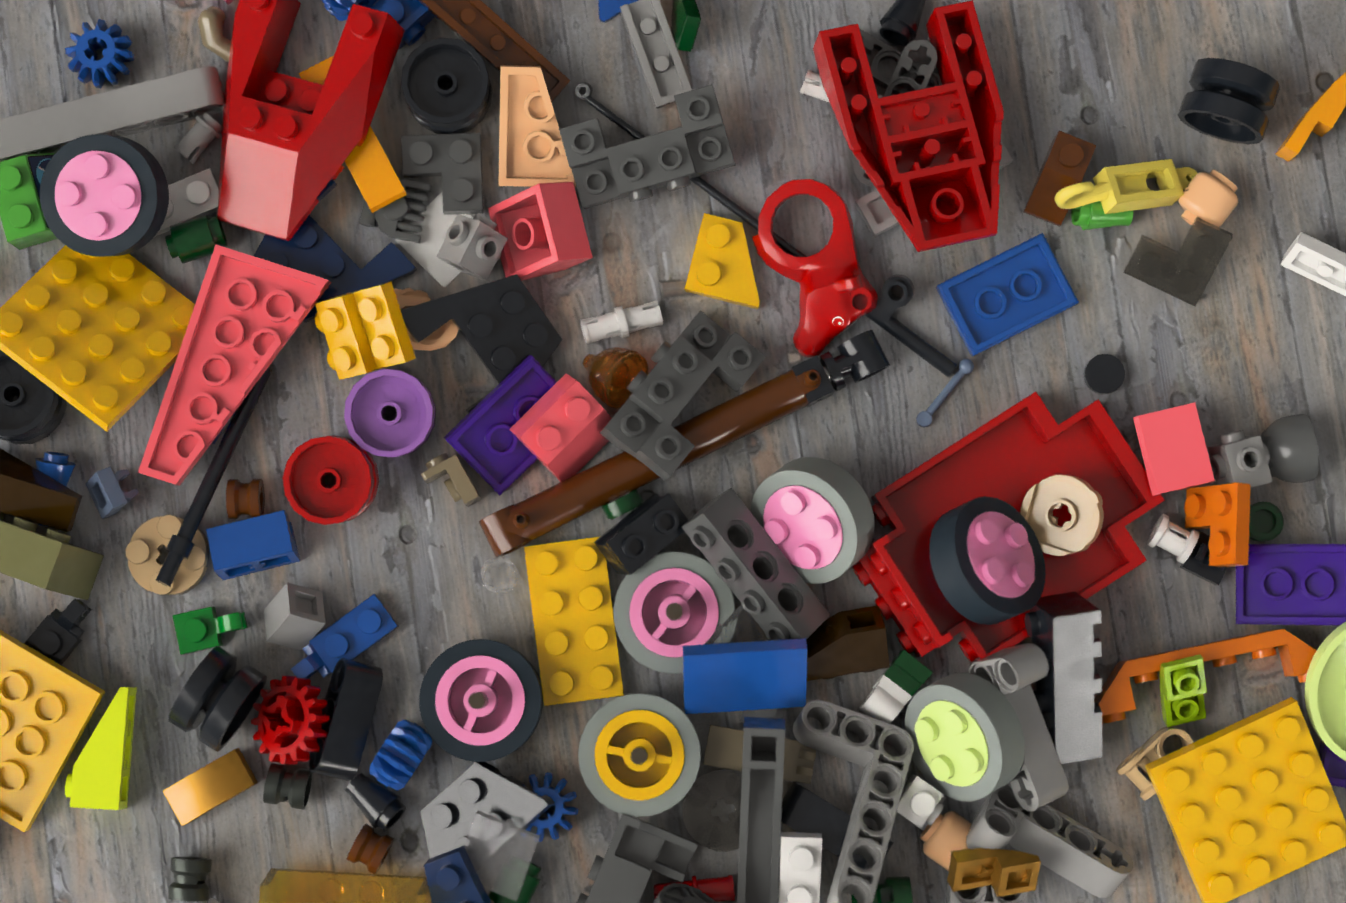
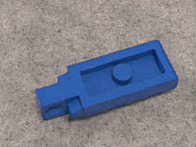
[291,594,399,679]

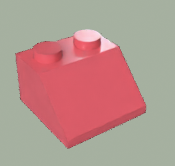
[488,182,593,281]
[509,374,612,482]

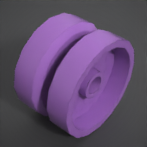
[344,369,436,457]

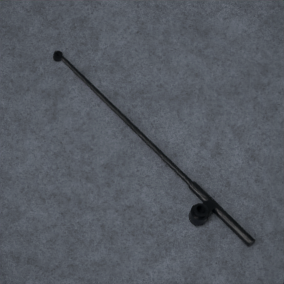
[575,83,957,377]

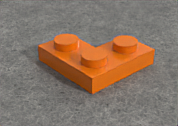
[1184,482,1251,567]

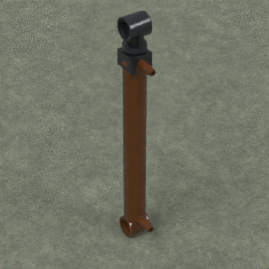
[479,330,890,558]

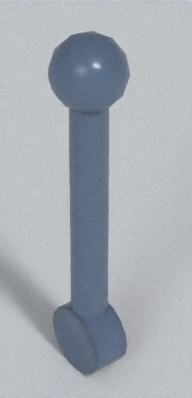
[916,359,974,427]

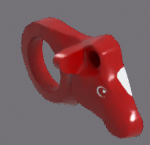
[752,179,878,357]

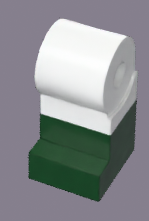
[859,650,933,724]

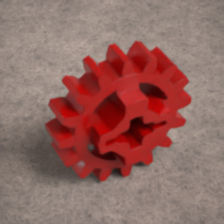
[251,675,329,765]

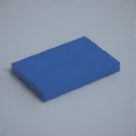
[936,233,1079,357]
[683,638,807,714]

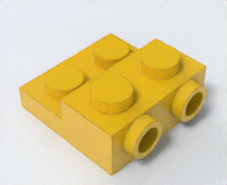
[315,281,416,380]

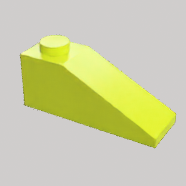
[65,687,137,810]

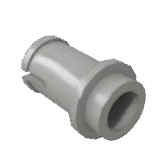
[174,112,223,164]

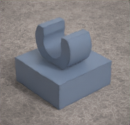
[86,467,139,519]

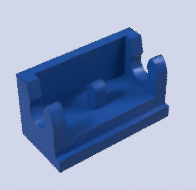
[206,510,300,580]

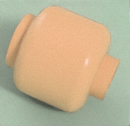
[1178,170,1239,230]
[920,811,972,871]

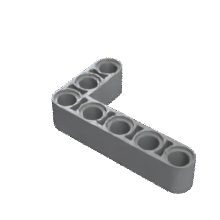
[793,699,914,903]

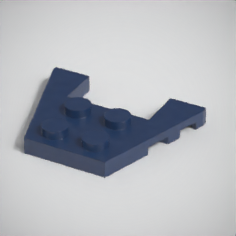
[254,179,417,323]

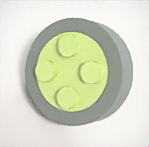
[905,673,1025,801]

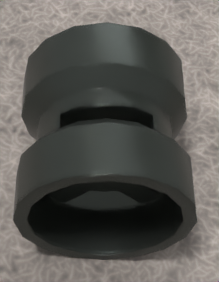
[263,763,313,810]
[168,857,212,902]

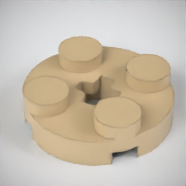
[1020,475,1104,556]
[125,515,209,595]

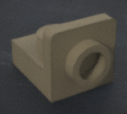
[421,453,482,507]

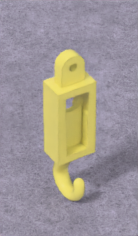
[1054,159,1198,214]

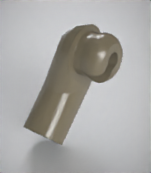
[198,6,231,63]

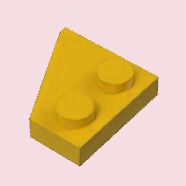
[684,213,760,310]

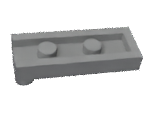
[620,0,692,108]

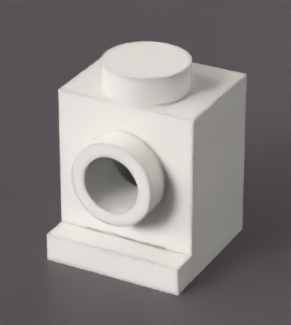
[897,774,946,831]

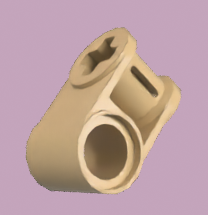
[1116,727,1193,801]

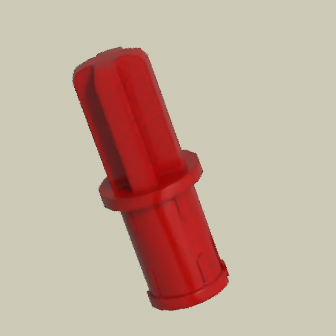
[653,875,735,902]

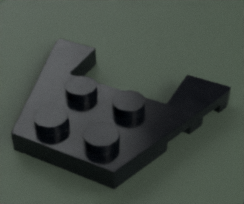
[400,275,563,413]

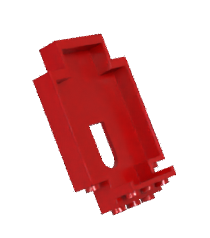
[852,392,1165,663]

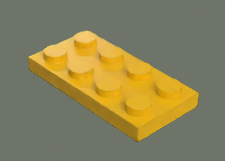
[524,536,624,706]

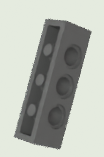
[682,488,831,641]

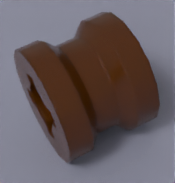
[226,479,265,519]
[346,824,395,874]

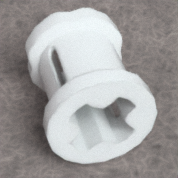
[1147,513,1200,564]

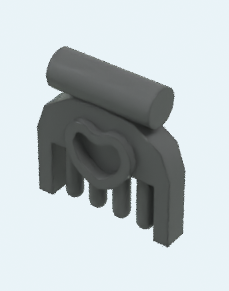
[359,179,432,243]

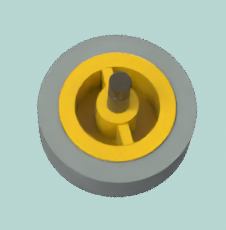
[578,693,701,817]

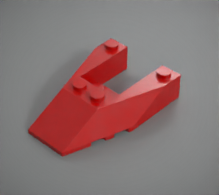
[217,0,405,241]
[813,0,1004,252]

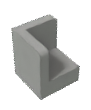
[264,583,326,650]

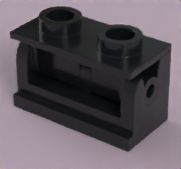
[594,493,688,575]

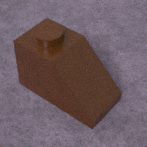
[1023,130,1096,227]

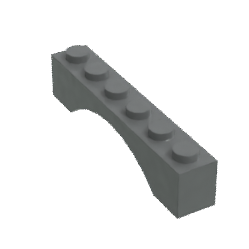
[737,717,785,903]

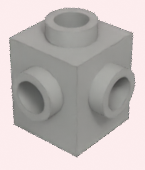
[436,214,508,281]
[1207,430,1273,488]

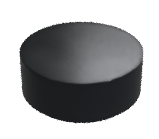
[1083,354,1125,394]

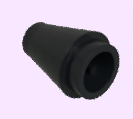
[880,0,925,46]
[345,773,406,831]

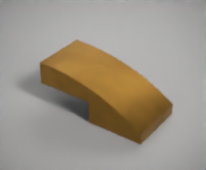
[163,748,258,826]
[947,848,1041,897]

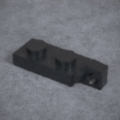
[24,599,92,665]

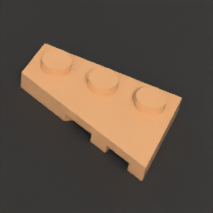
[498,65,577,188]

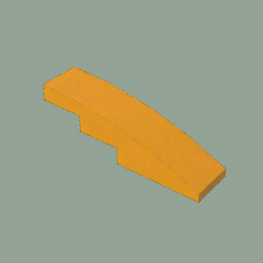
[298,56,407,213]
[1275,72,1346,162]

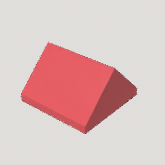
[1133,402,1215,496]

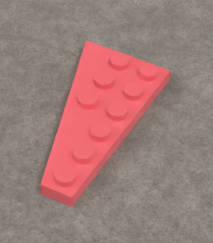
[138,244,332,486]

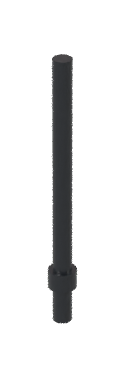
[155,368,272,587]

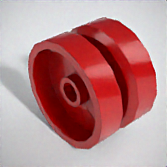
[282,436,379,525]

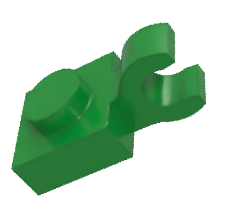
[172,607,248,655]

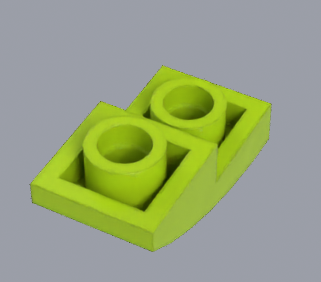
[1160,654,1207,728]

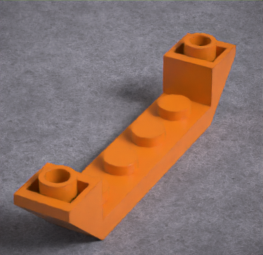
[1094,629,1317,724]

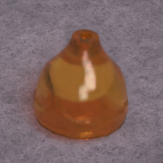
[583,347,649,409]

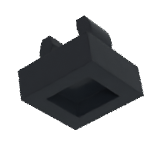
[1180,531,1227,585]

